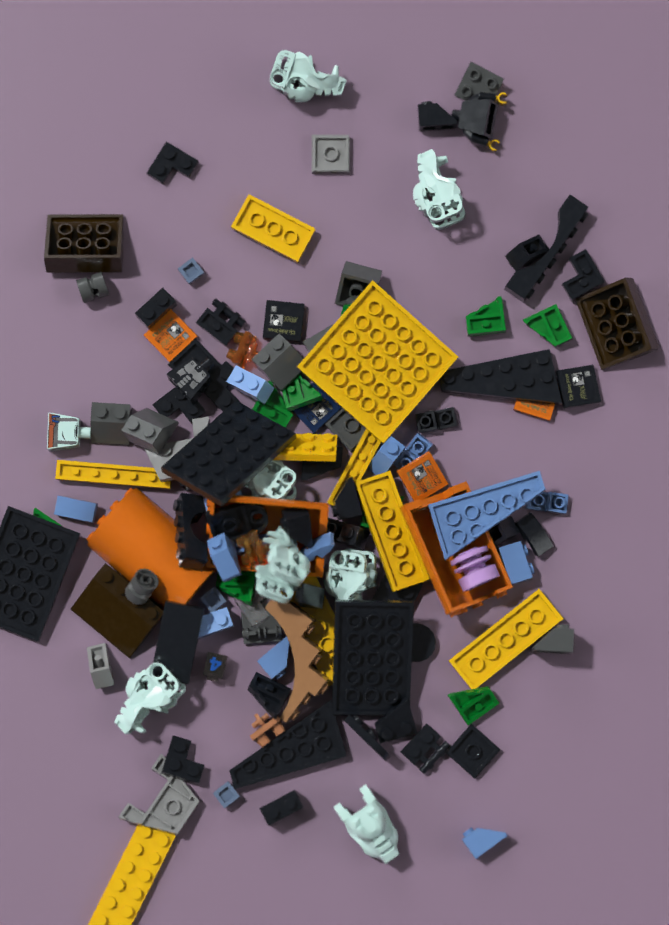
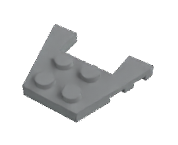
[144,416,211,482]
[118,754,199,835]

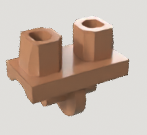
[250,713,285,747]

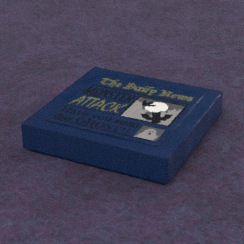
[292,382,342,434]

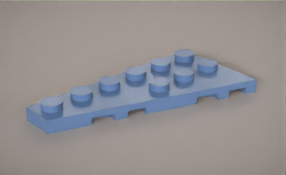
[428,471,545,561]

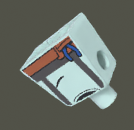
[47,413,91,451]

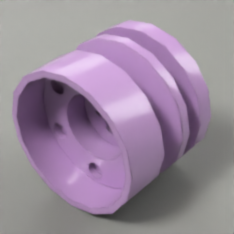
[450,546,500,592]

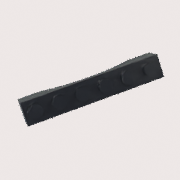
[504,195,589,302]

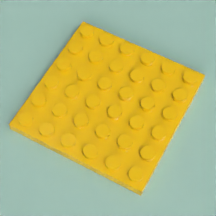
[297,280,458,443]

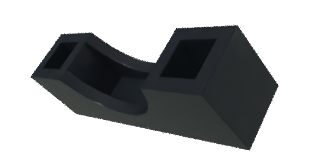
[173,492,208,571]

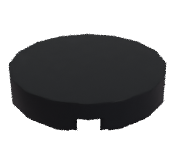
[412,624,436,662]

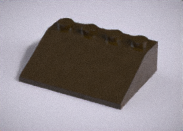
[44,214,123,273]
[575,277,659,370]
[70,563,163,658]

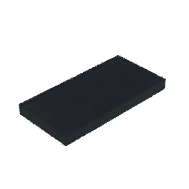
[153,600,204,684]

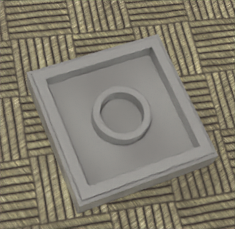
[312,135,349,173]

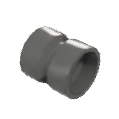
[76,272,109,303]
[125,569,158,605]

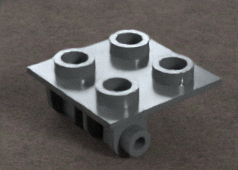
[454,61,504,101]
[241,603,282,644]

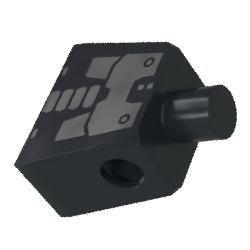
[167,358,215,405]

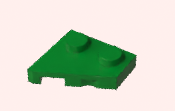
[252,381,293,428]
[216,570,257,605]
[447,686,499,725]

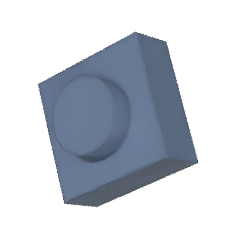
[178,257,204,285]
[200,586,227,612]
[213,781,240,809]

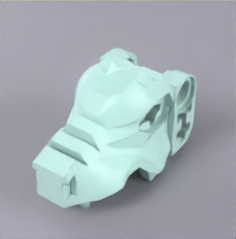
[270,50,347,102]
[413,149,465,230]
[244,460,297,500]
[255,526,311,604]
[323,548,378,600]
[115,662,186,735]
[333,784,400,864]

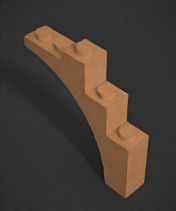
[265,592,330,722]

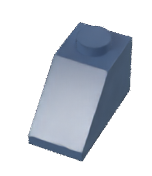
[367,435,405,475]
[207,533,242,582]
[257,636,290,680]
[461,827,507,859]

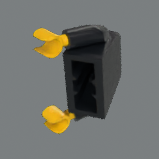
[451,92,507,151]

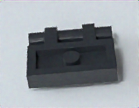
[196,299,246,346]
[400,723,450,774]

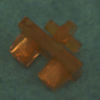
[226,331,258,369]
[236,530,270,570]

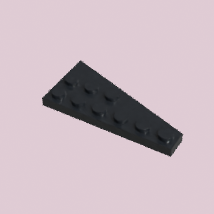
[439,349,562,405]
[229,700,347,789]

